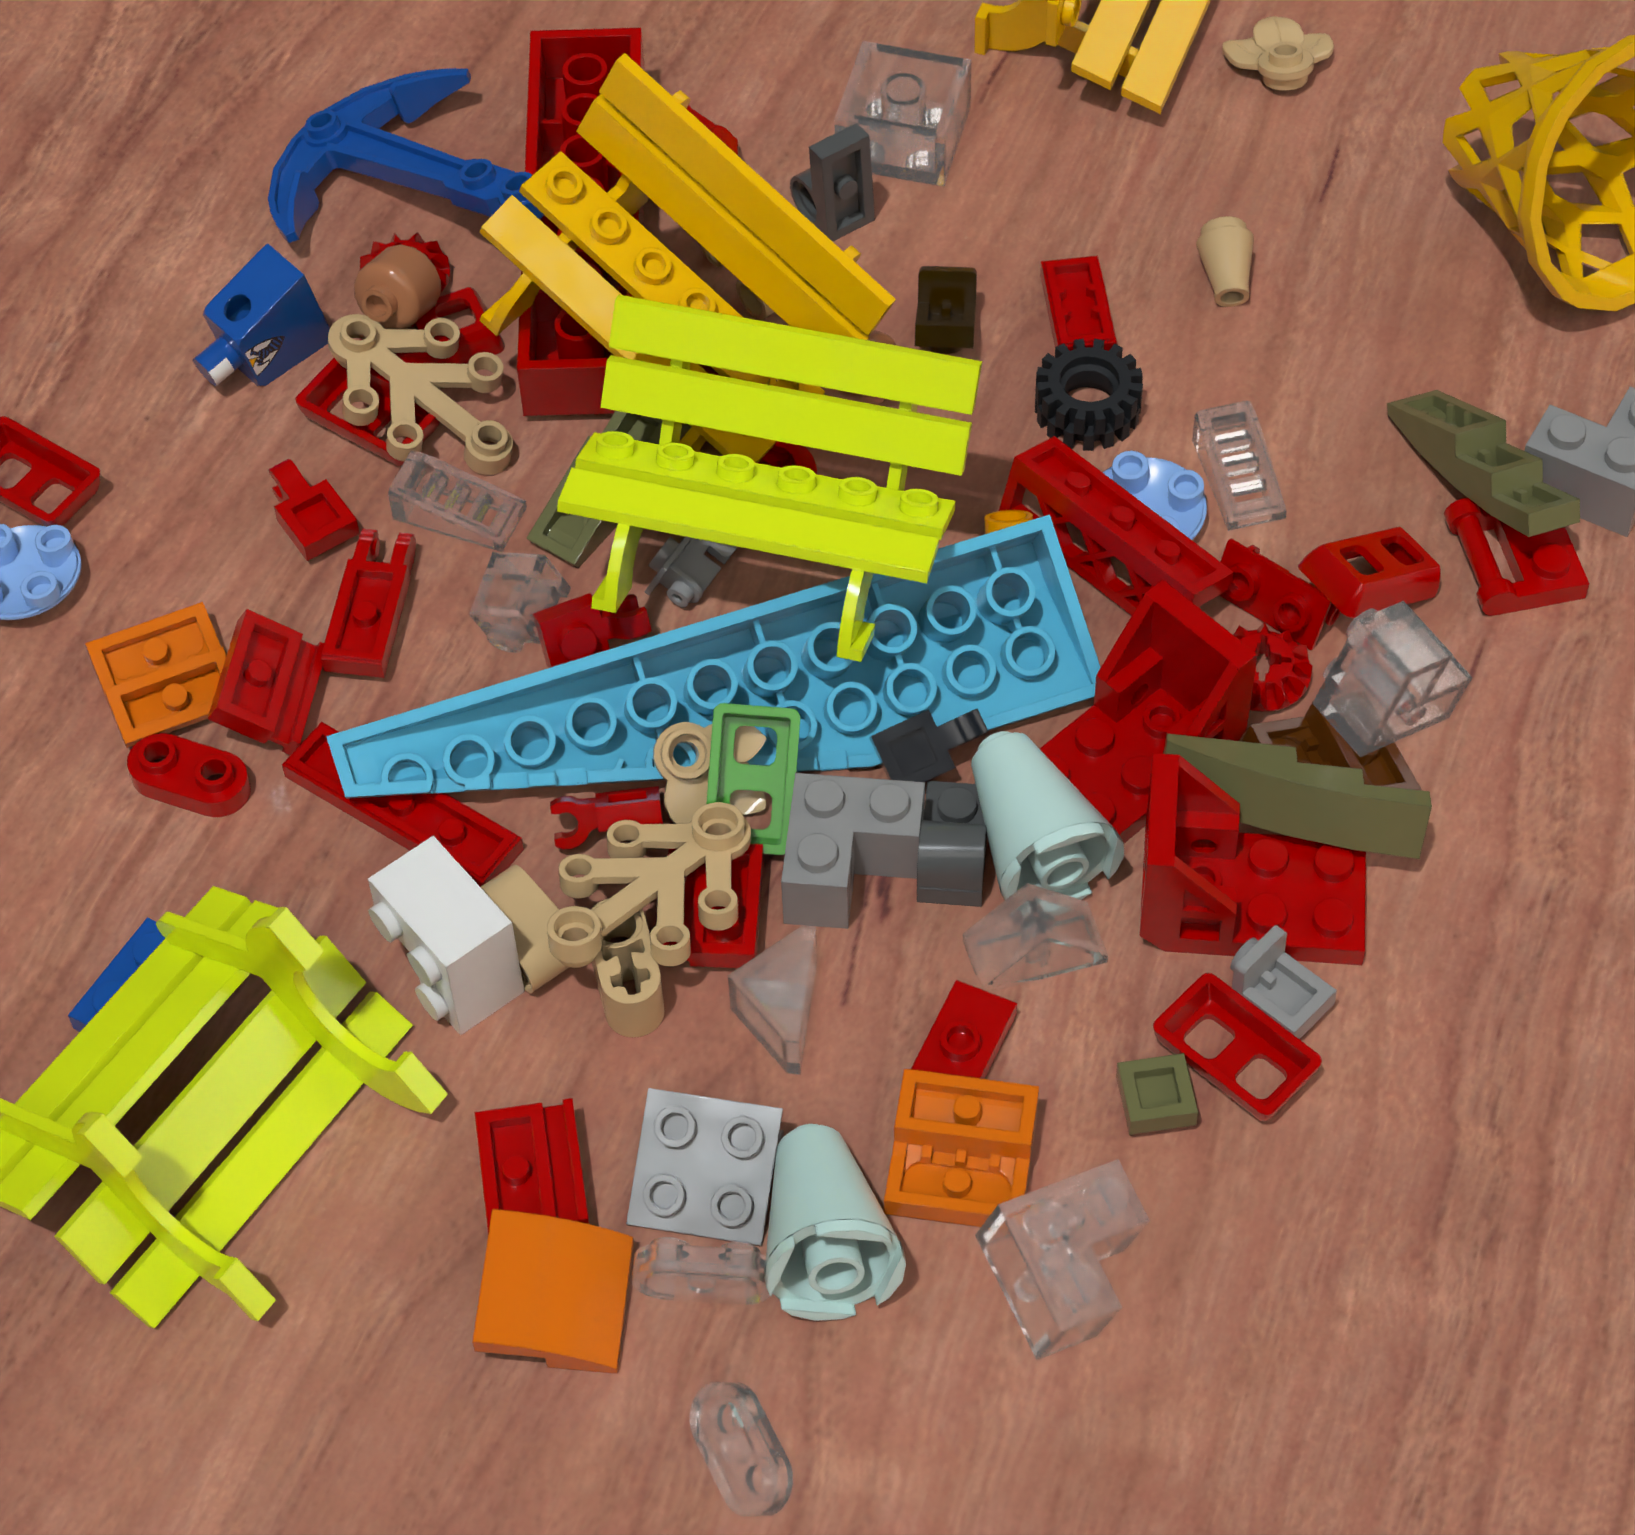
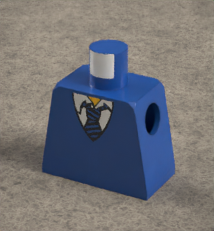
[193,243,330,386]

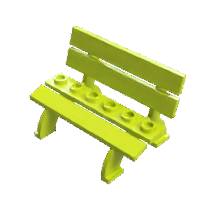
[557,295,982,662]
[0,886,448,1329]

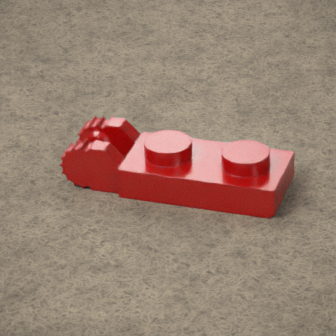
[321,529,416,678]

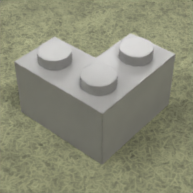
[1524,386,1635,537]
[781,773,925,929]

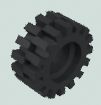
[1035,339,1143,451]

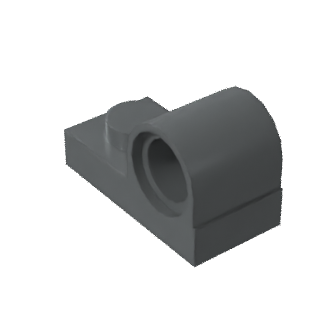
[790,123,875,241]
[917,781,987,907]

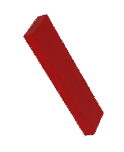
[282,721,524,887]

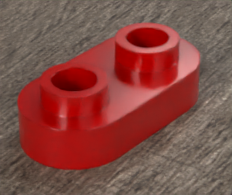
[127,733,251,817]

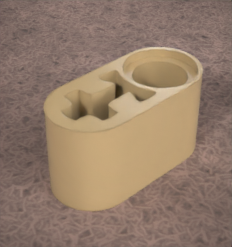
[480,864,570,993]
[591,898,665,1037]

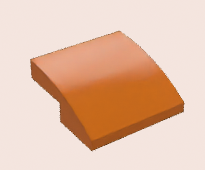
[85,602,227,748]
[884,1069,1039,1232]
[472,1209,634,1374]

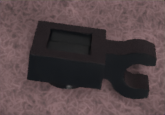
[870,708,988,782]

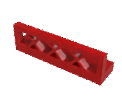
[999,436,1234,616]

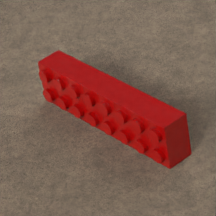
[517,28,645,416]

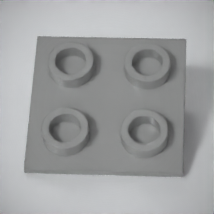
[626,1088,784,1246]

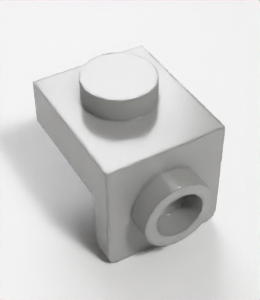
[1230,925,1337,1039]

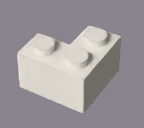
[368,835,525,1036]

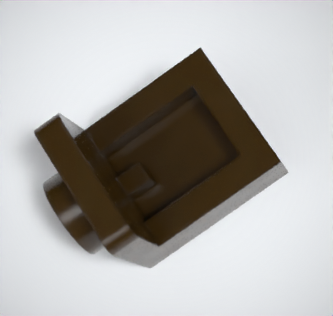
[915,266,977,354]

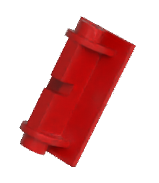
[1219,538,1341,650]

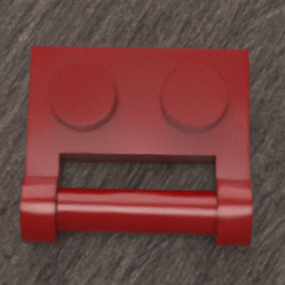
[1444,498,1590,616]

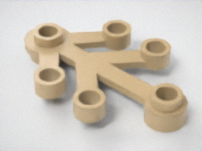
[328,314,513,475]
[547,802,751,968]

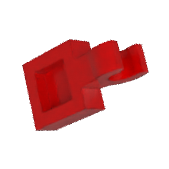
[268,459,360,561]
[532,593,652,668]
[550,786,663,849]

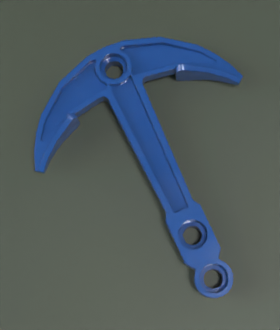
[268,68,544,243]

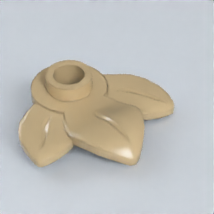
[1223,16,1334,90]
[653,722,766,824]

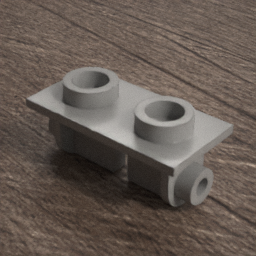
[644,537,737,607]

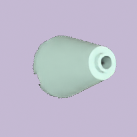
[971,731,1124,915]
[764,1124,906,1321]

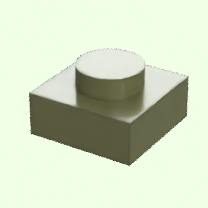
[1116,1053,1198,1135]

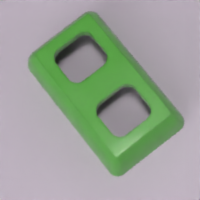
[706,703,800,855]

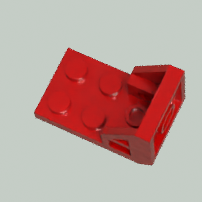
[1039,579,1257,844]
[1139,753,1366,966]

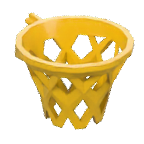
[1443,35,1635,311]

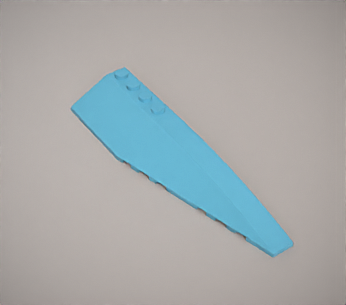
[326,515,1101,799]

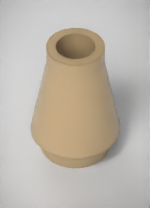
[1196,217,1254,307]

